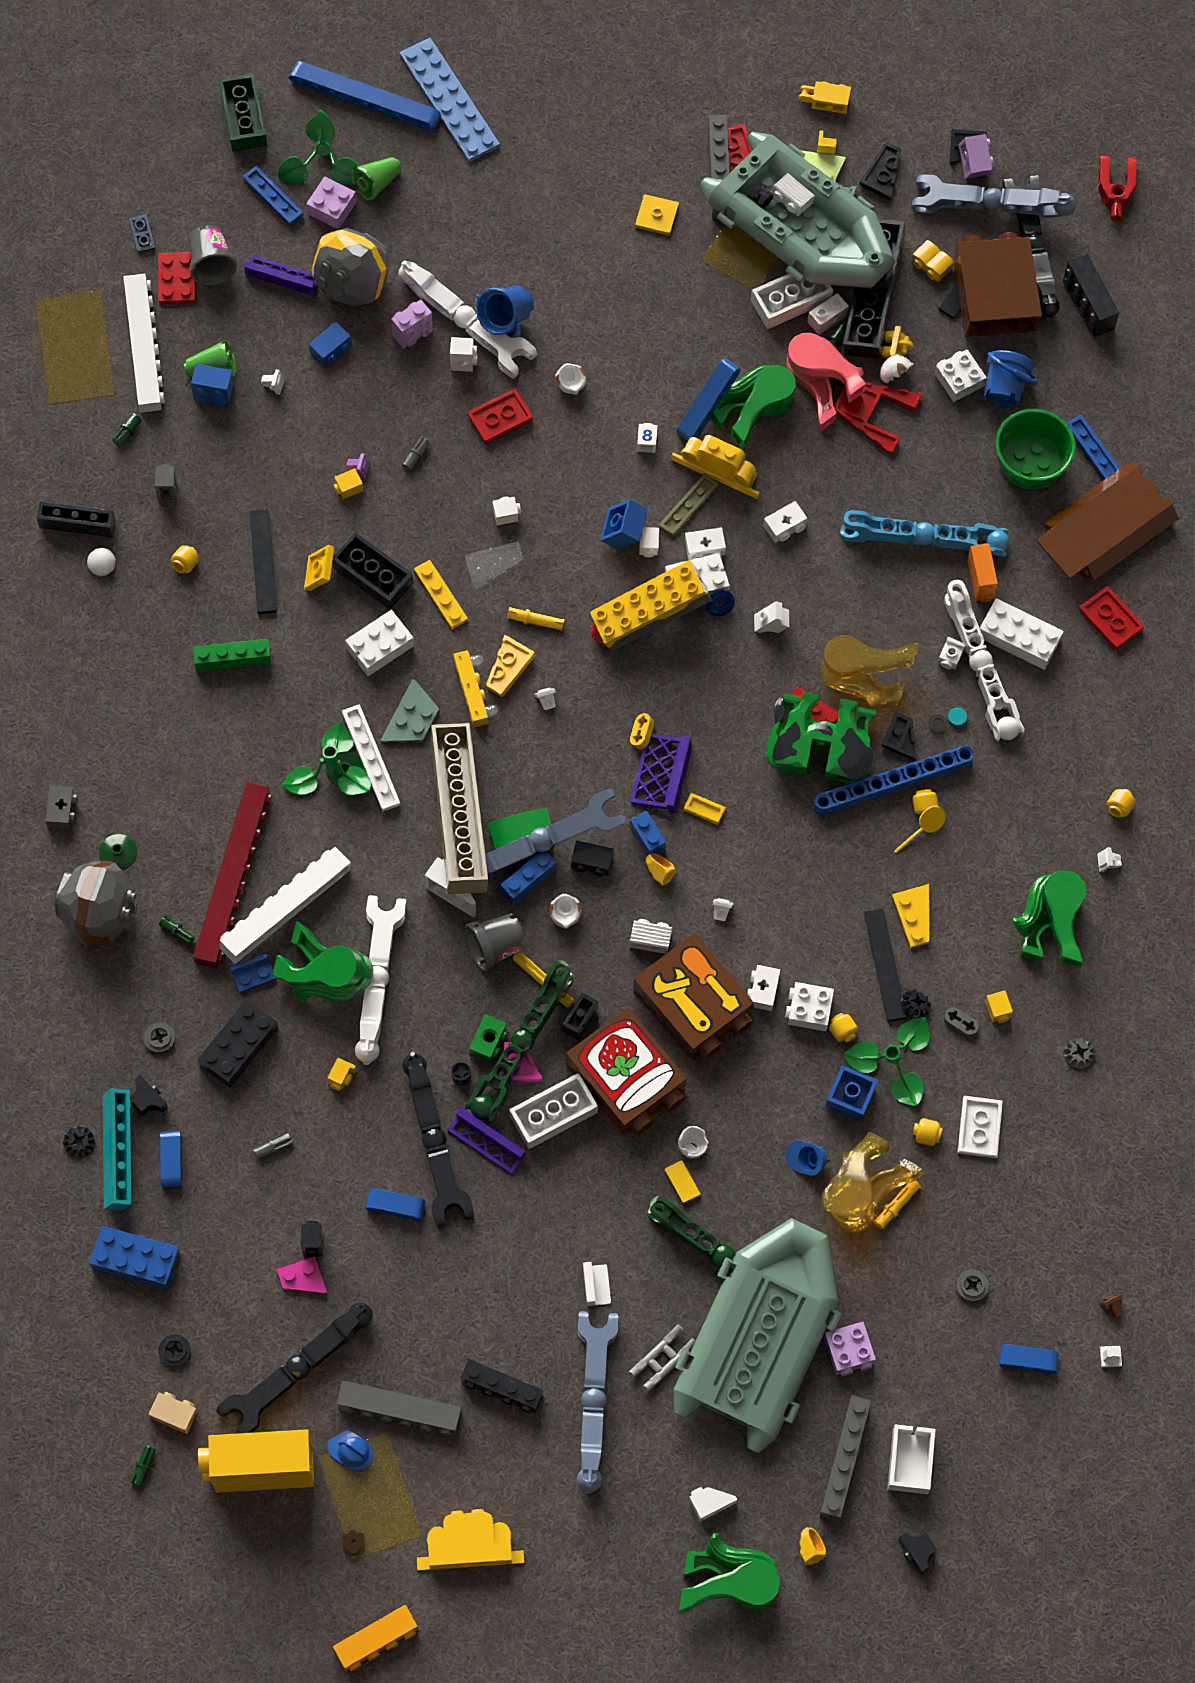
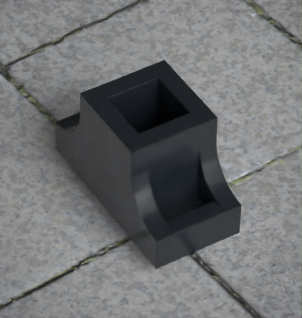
[130,1075,168,1116]
[898,1532,937,1575]

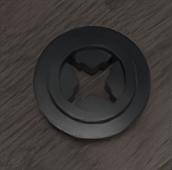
[901,988,932,1018]
[63,1126,95,1157]
[158,1334,191,1367]

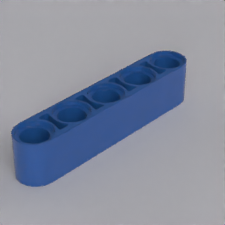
[676,358,741,441]

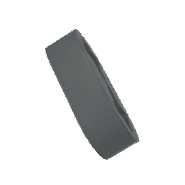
[944,1007,979,1037]

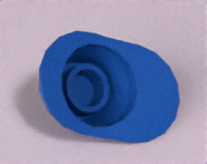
[786,1141,830,1176]
[327,1430,373,1471]

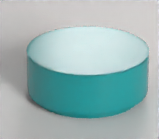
[948,707,967,727]

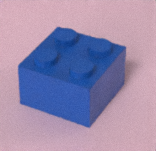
[191,364,235,407]
[600,499,647,550]
[825,1065,878,1122]

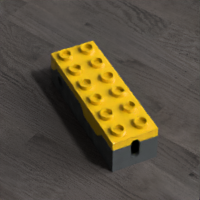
[590,560,712,652]

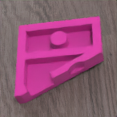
[504,1042,542,1082]
[277,1257,327,1295]

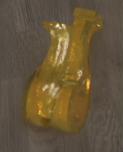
[821,635,919,708]
[822,1132,924,1233]

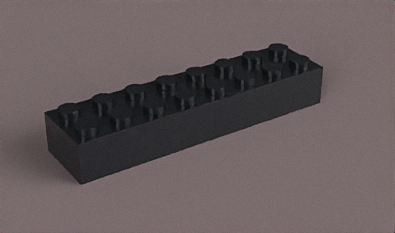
[843,220,906,359]

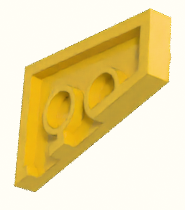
[486,635,536,697]
[892,884,929,949]

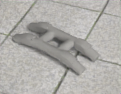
[628,1324,696,1393]

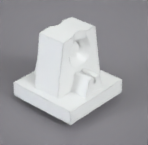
[261,370,285,395]
[534,688,556,710]
[1097,847,1122,872]
[713,898,733,921]
[1100,1346,1122,1367]

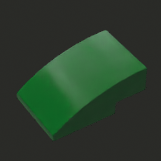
[488,808,555,850]

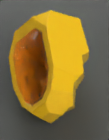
[646,853,676,885]
[800,1528,826,1565]

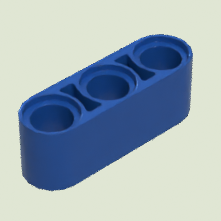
[160,1131,182,1188]
[365,1188,426,1221]
[999,1344,1059,1374]

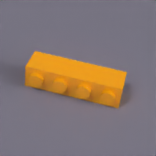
[333,1605,418,1671]

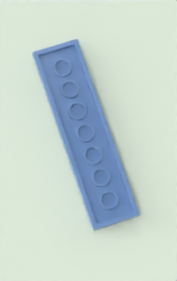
[399,38,500,162]

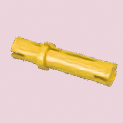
[507,607,565,631]
[873,1179,921,1230]

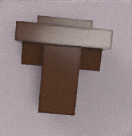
[1100,1294,1124,1318]

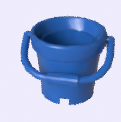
[476,286,534,338]
[984,350,1038,408]

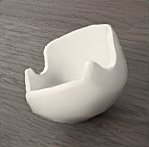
[87,548,116,576]
[678,1126,708,1159]

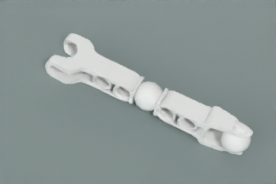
[398,260,537,379]
[944,580,1025,741]
[355,895,406,1065]

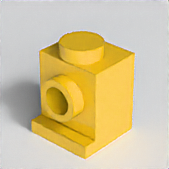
[327,1058,356,1091]

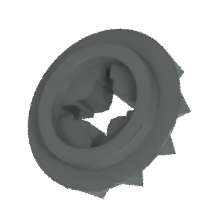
[144,1022,175,1053]
[1064,1038,1095,1069]
[956,1270,989,1302]

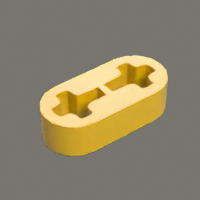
[630,713,654,750]

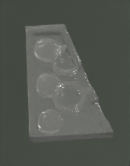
[464,542,523,592]

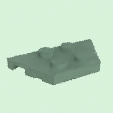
[381,679,439,743]

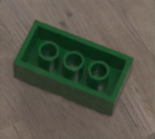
[219,74,267,152]

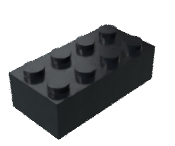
[1063,253,1120,337]
[332,532,414,610]
[197,999,278,1088]

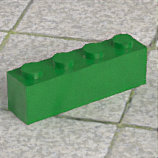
[193,639,271,672]

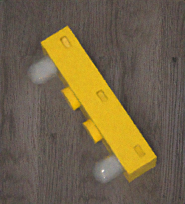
[453,650,499,728]

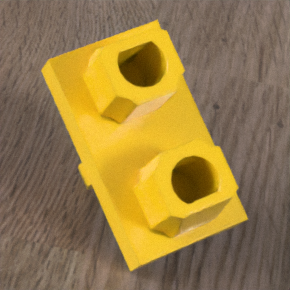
[882,326,913,359]

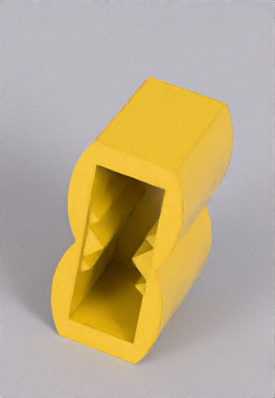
[912,240,954,282]

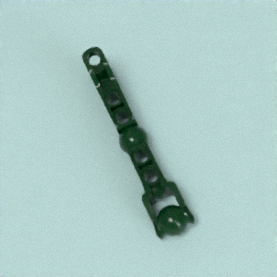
[465,961,574,1123]
[648,1196,736,1273]

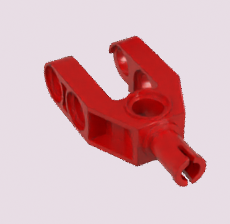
[1098,156,1137,221]

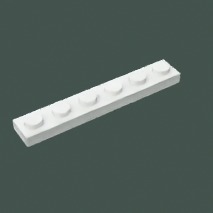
[342,704,400,812]

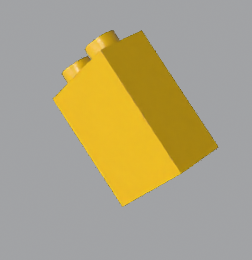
[198,1430,314,1493]

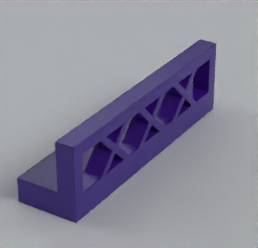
[244,255,317,296]
[447,1108,525,1175]

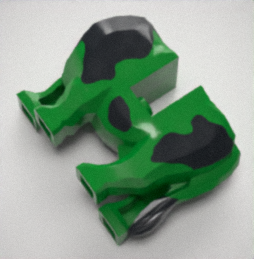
[766,692,876,784]

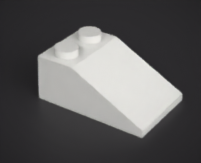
[425,857,476,917]

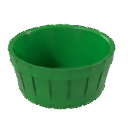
[995,409,1076,490]

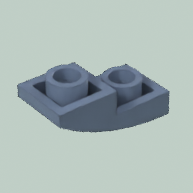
[129,215,155,252]

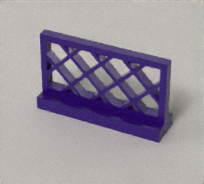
[630,734,693,813]

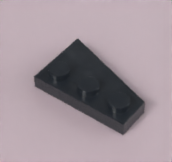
[859,141,901,201]

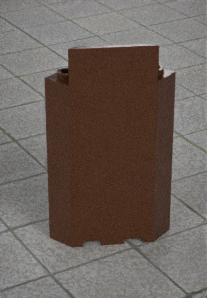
[1036,463,1179,580]

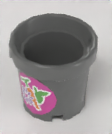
[188,225,237,286]
[465,913,526,971]

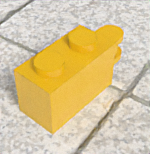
[799,81,851,114]

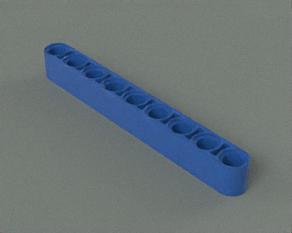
[289,61,441,131]
[814,746,974,815]

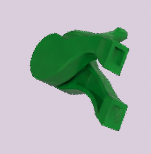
[711,365,796,450]
[1012,870,1086,969]
[272,921,374,1004]
[678,1533,780,1615]

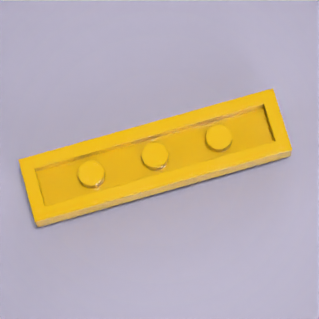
[414,560,468,629]

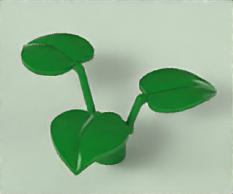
[278,110,358,185]
[283,722,371,796]
[844,1017,930,1106]

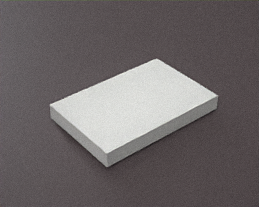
[957,1096,1003,1159]

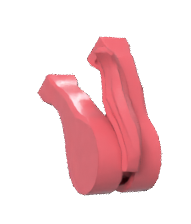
[786,333,866,432]

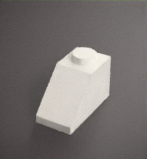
[689,1487,737,1522]

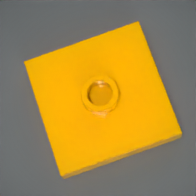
[635,194,679,236]
[304,545,334,591]

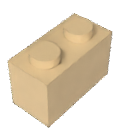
[148,1392,197,1434]

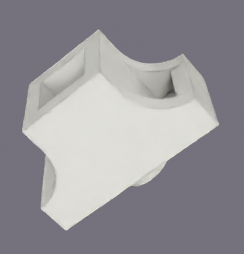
[754,601,789,633]

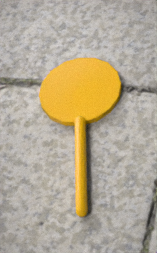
[894,806,945,853]

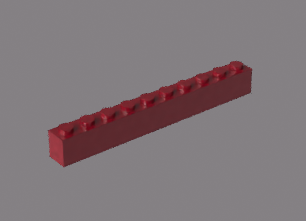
[193,782,272,968]

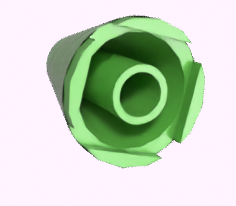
[351,157,402,200]
[184,340,237,377]

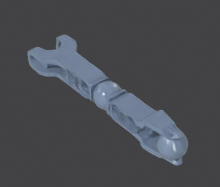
[911,175,1076,218]
[485,789,627,874]
[576,1311,618,1494]

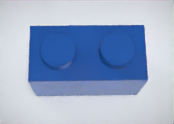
[309,322,351,366]
[630,811,666,856]

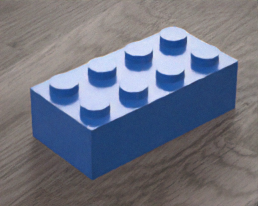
[89,1226,180,1290]

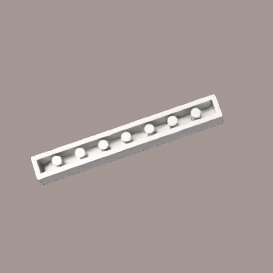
[124,274,165,413]
[220,847,351,964]

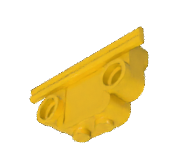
[671,435,759,499]
[417,1509,524,1571]

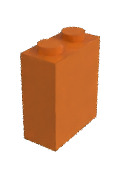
[967,543,998,603]

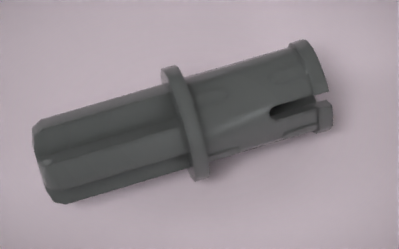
[401,436,430,471]
[253,1134,293,1160]

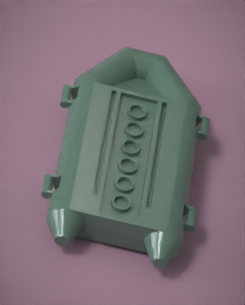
[700,132,896,288]
[673,1218,842,1453]

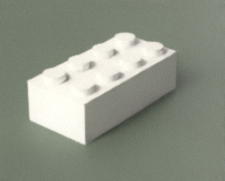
[751,274,833,329]
[980,598,1063,670]
[509,1073,598,1149]

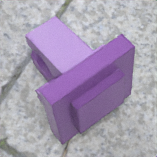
[346,453,370,479]

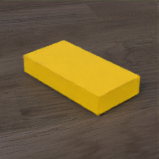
[683,793,726,825]
[664,1160,701,1204]

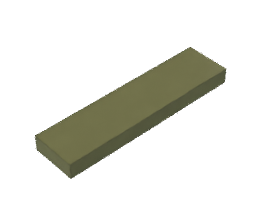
[658,473,719,538]

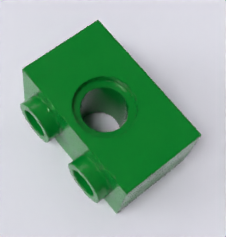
[469,1014,509,1063]

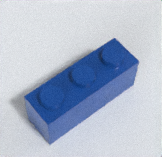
[500,851,557,905]

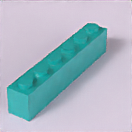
[103,1088,131,1211]

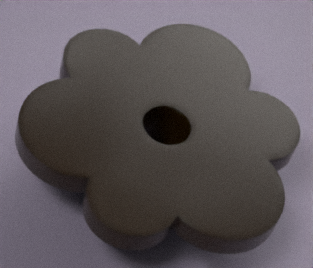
[342,1530,365,1554]

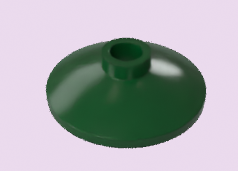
[326,751,364,787]
[99,834,137,870]

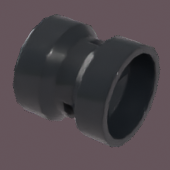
[748,183,774,209]
[451,1061,471,1085]

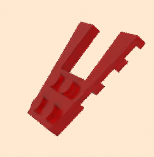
[834,382,923,455]

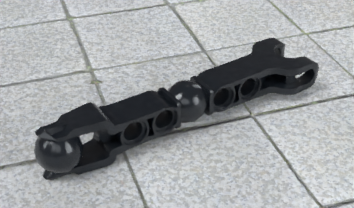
[1002,175,1060,321]
[402,1052,474,1228]
[216,1302,373,1434]

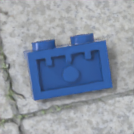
[231,954,276,993]

